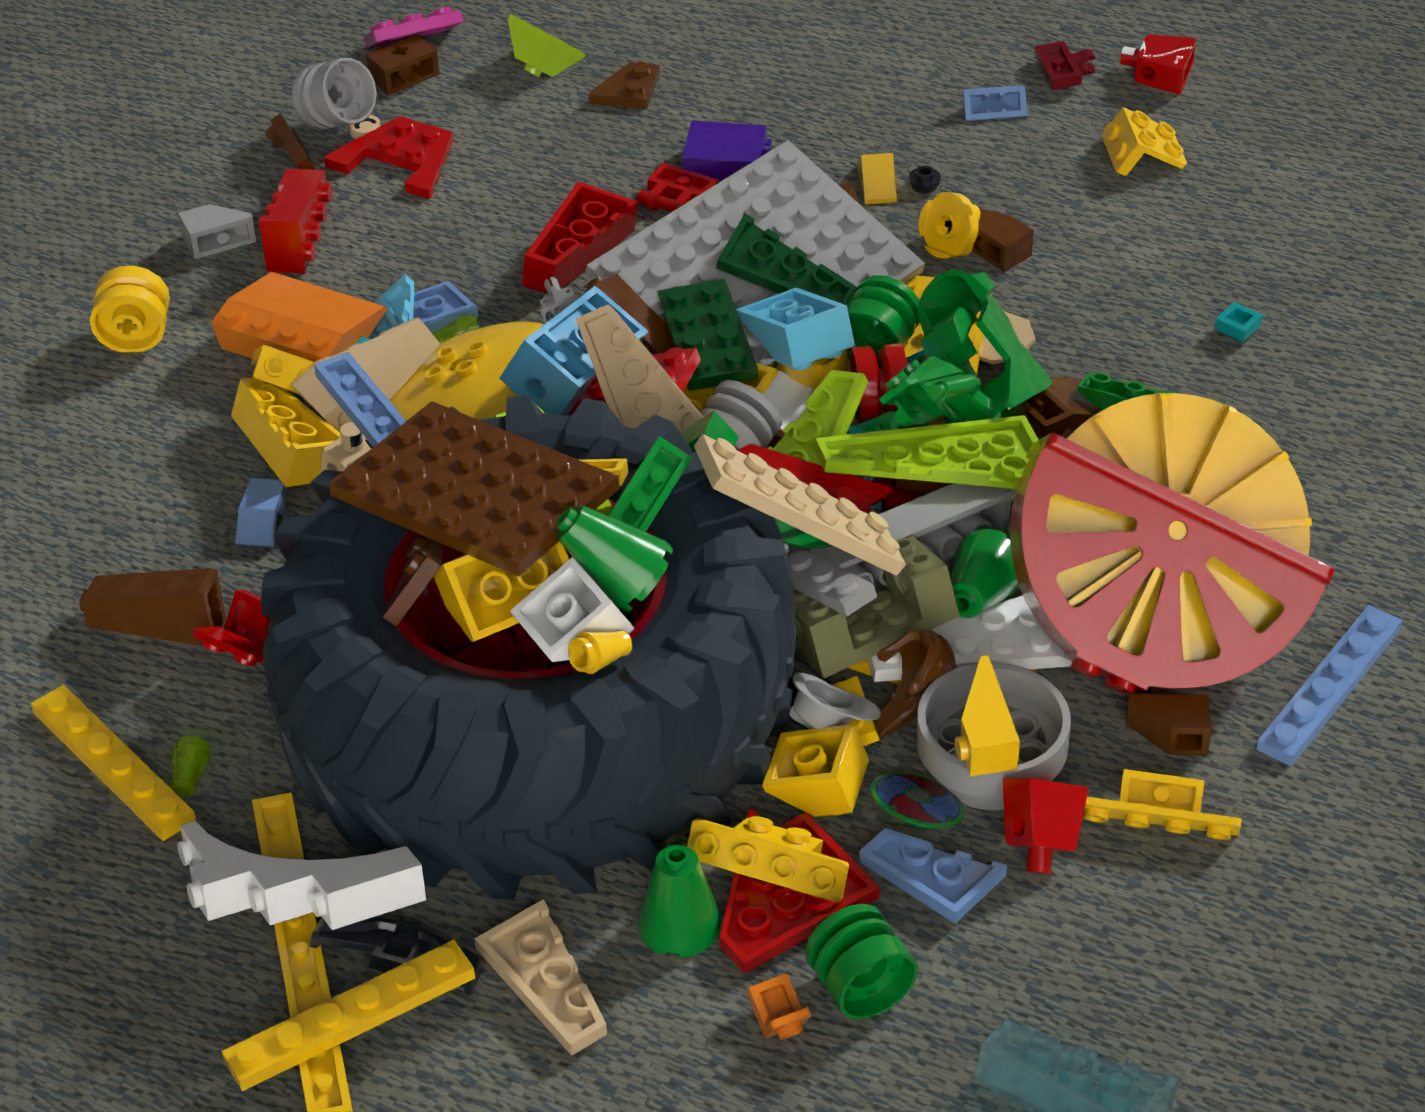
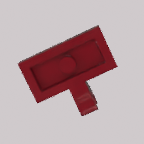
[1035,41,1096,90]

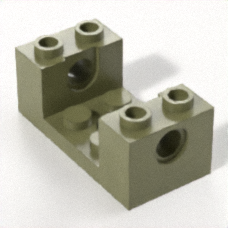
[793,536,959,679]

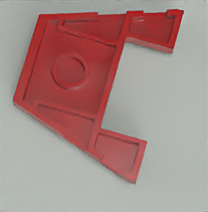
[324,116,453,199]

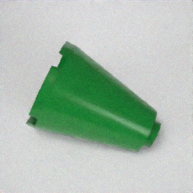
[555,505,673,612]
[950,528,1020,618]
[638,845,721,957]

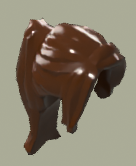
[873,629,958,743]

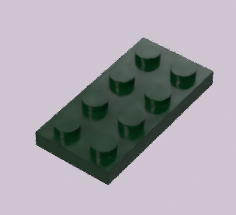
[657,278,758,391]

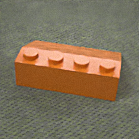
[211,272,387,362]

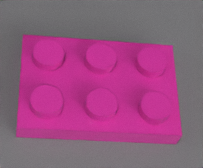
[363,7,464,49]

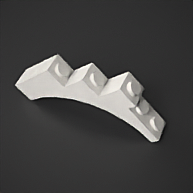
[177,821,426,930]

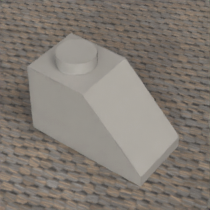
[178,204,256,259]

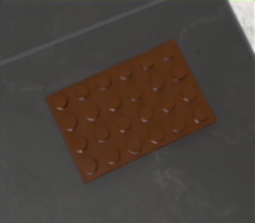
[328,401,620,577]

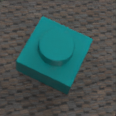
[1214,302,1263,342]

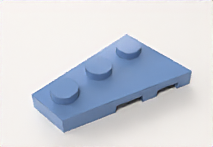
[859,828,1007,924]

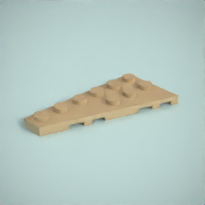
[575,304,703,433]

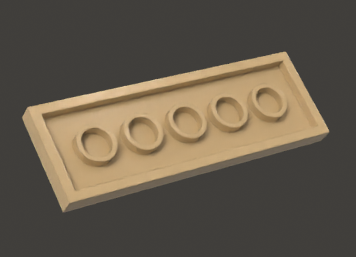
[694,434,906,576]

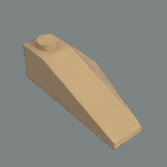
[291,317,440,432]

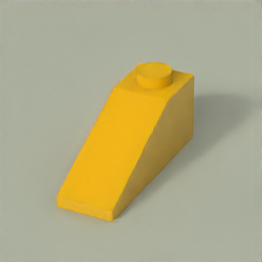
[955,655,1020,777]

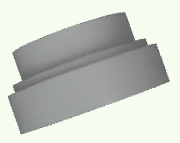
[916,662,1071,810]

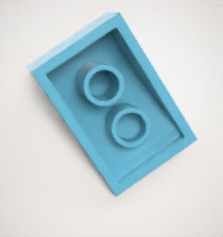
[736,288,855,370]

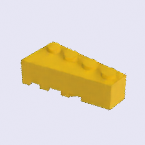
[231,378,341,487]

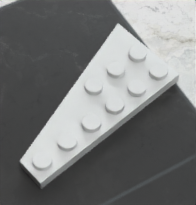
[866,596,1072,682]

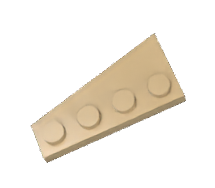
[475,899,607,1056]

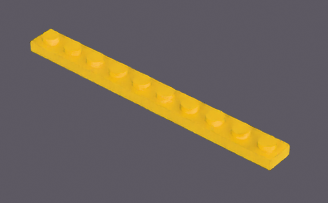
[252,792,353,1112]

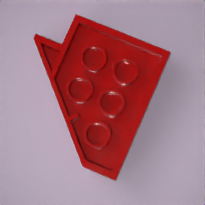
[720,809,880,974]

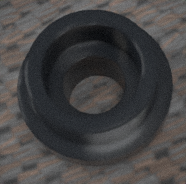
[909,166,941,193]

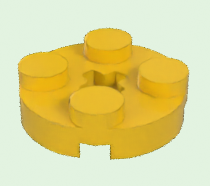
[918,192,981,259]

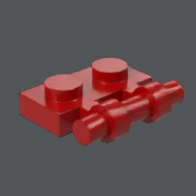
[636,162,719,212]

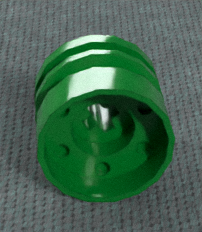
[847,275,919,367]
[805,904,918,1020]

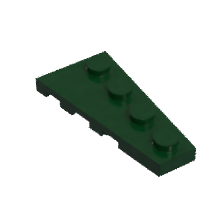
[716,213,857,305]

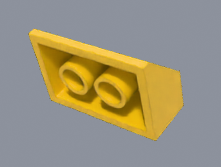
[433,541,569,642]

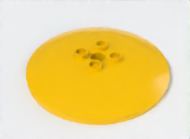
[390,321,544,421]

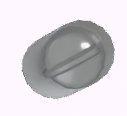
[790,673,881,729]

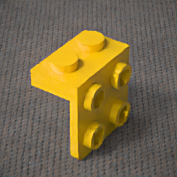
[1101,107,1187,176]

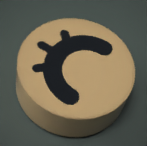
[349,115,381,140]

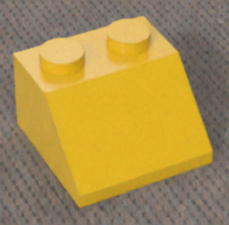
[762,724,869,817]

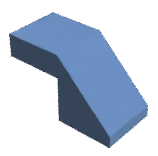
[235,478,287,548]

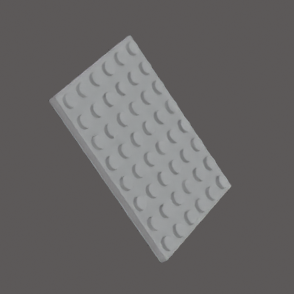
[586,140,925,368]

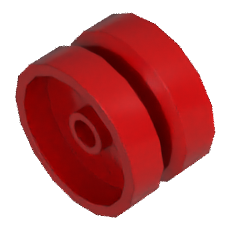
[850,343,907,424]

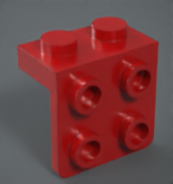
[192,590,269,666]

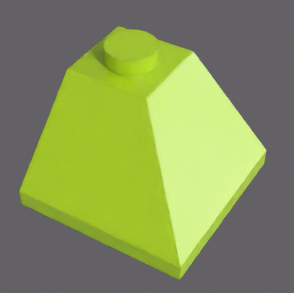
[508,14,586,77]

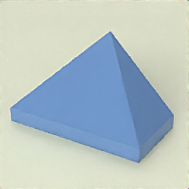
[962,85,1028,121]

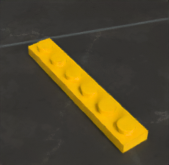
[31,684,196,841]
[221,940,475,1092]

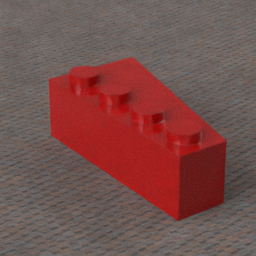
[259,169,332,274]

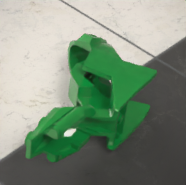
[879,269,1053,427]

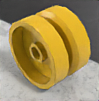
[89,266,170,352]

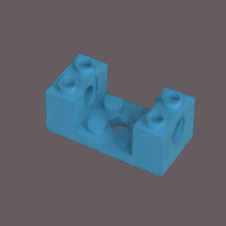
[499,286,649,416]

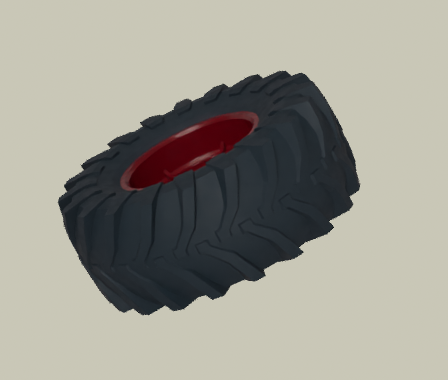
[261,396,796,899]

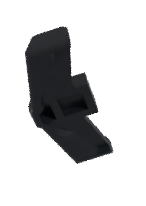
[310,917,484,996]

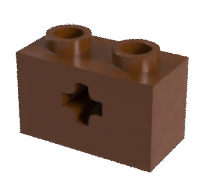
[366,34,440,95]

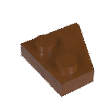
[589,62,660,109]
[383,536,444,626]

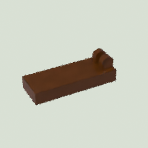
[265,113,318,170]

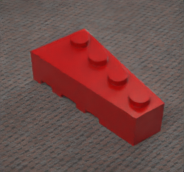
[522,181,638,294]

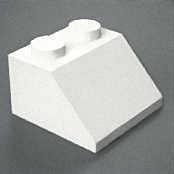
[510,557,635,662]

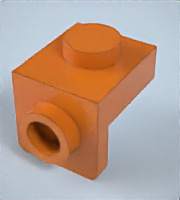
[746,973,811,1040]

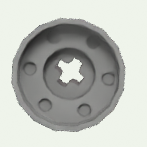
[292,58,377,130]
[699,380,782,450]

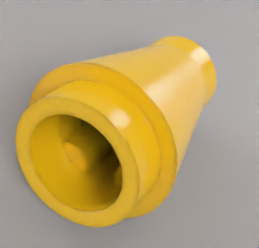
[568,631,632,674]

